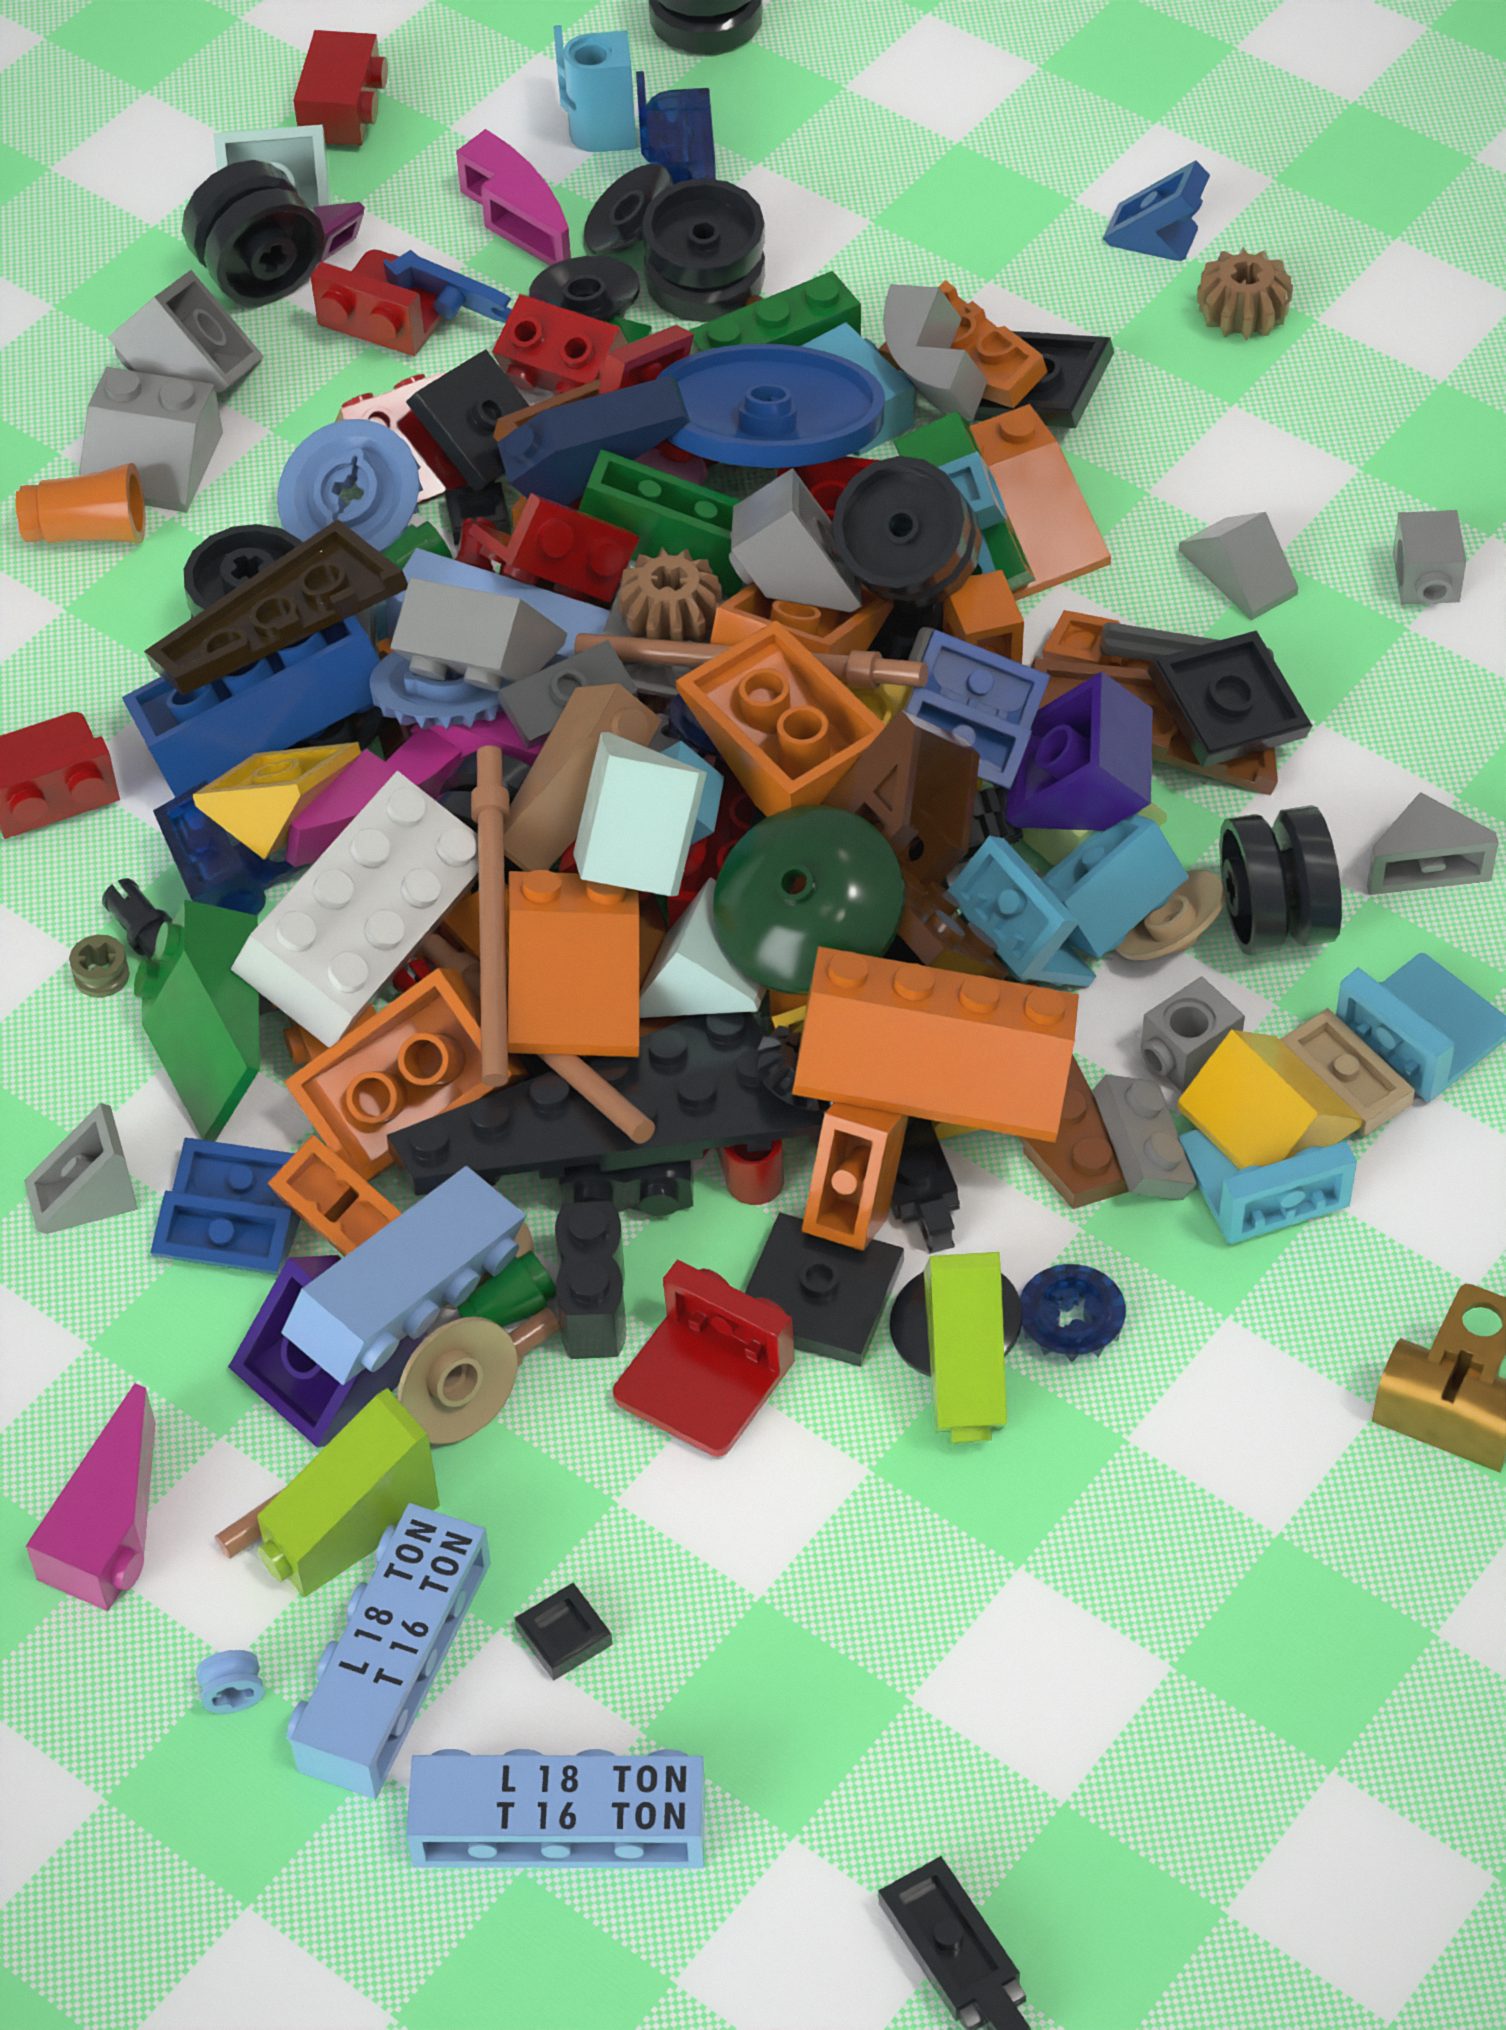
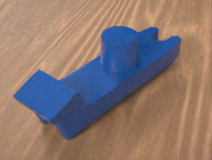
[383,249,512,323]

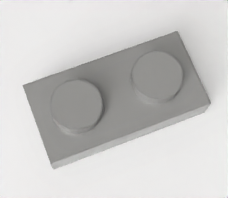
[1092,1074,1197,1200]

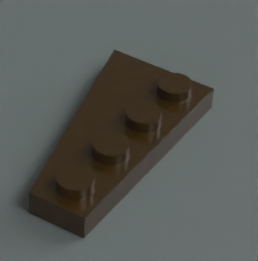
[144,519,408,695]

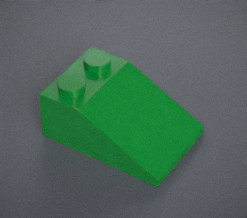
[134,899,260,1142]

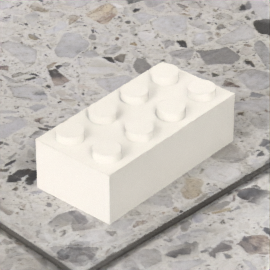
[230,771,479,1048]

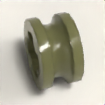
[69,934,130,998]

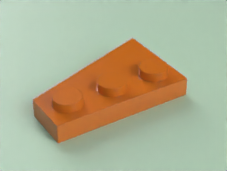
[878,280,1047,408]

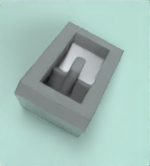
[1179,511,1298,621]
[1367,792,1499,895]
[24,1103,138,1234]

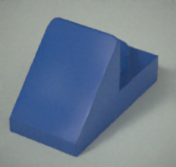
[1102,160,1210,261]

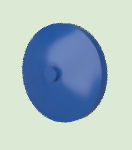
[655,344,885,468]

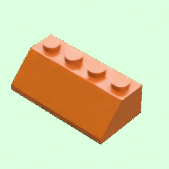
[792,946,1079,1143]

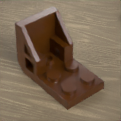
[819,709,1009,980]

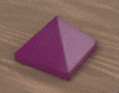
[313,202,365,262]

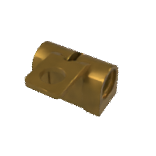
[1372,1283,1506,1473]

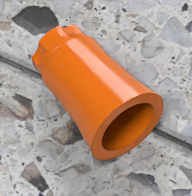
[15,462,146,544]

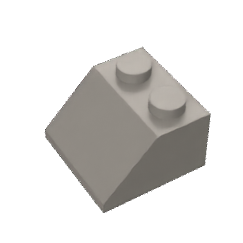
[107,270,264,393]
[79,367,223,513]
[729,468,862,612]
[390,577,568,691]

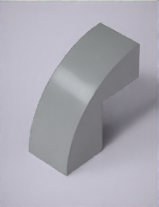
[883,284,988,420]

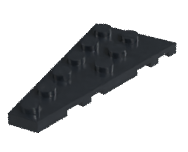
[387,1012,824,1196]

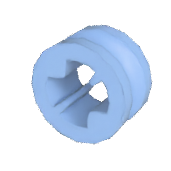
[195,1650,265,1714]

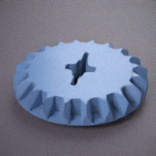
[277,419,424,552]
[369,651,510,730]

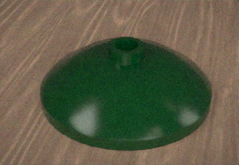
[713,805,906,995]

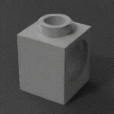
[1393,510,1466,605]
[1141,976,1245,1093]

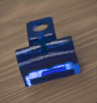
[636,71,716,184]
[153,780,312,915]

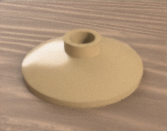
[1115,870,1226,960]
[398,1317,518,1444]

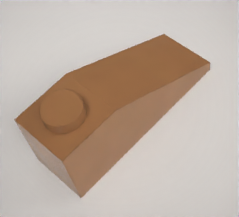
[503,683,662,872]

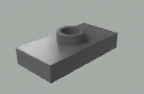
[497,640,638,750]

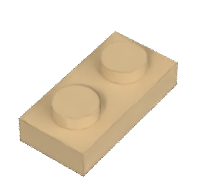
[1280,1008,1415,1137]

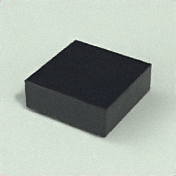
[444,482,511,546]
[514,1582,613,1681]

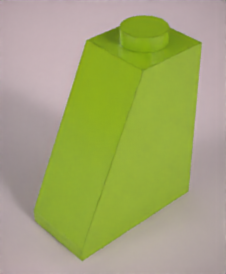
[924,1251,1007,1444]
[257,1388,440,1598]

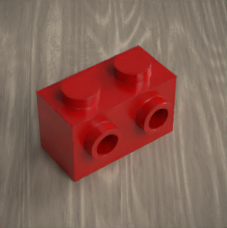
[293,30,388,146]
[492,294,628,396]

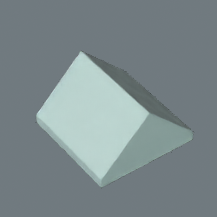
[213,125,332,209]
[573,732,707,896]
[639,877,767,1018]

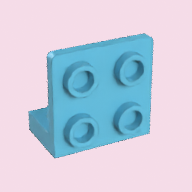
[947,836,1097,987]
[1336,953,1506,1103]
[1179,1129,1357,1245]

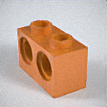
[268,1135,402,1257]

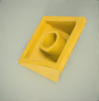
[193,742,361,860]
[1177,1029,1363,1170]

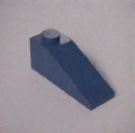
[497,375,691,506]

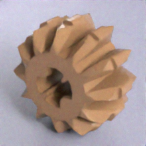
[1197,247,1293,341]
[618,547,722,643]

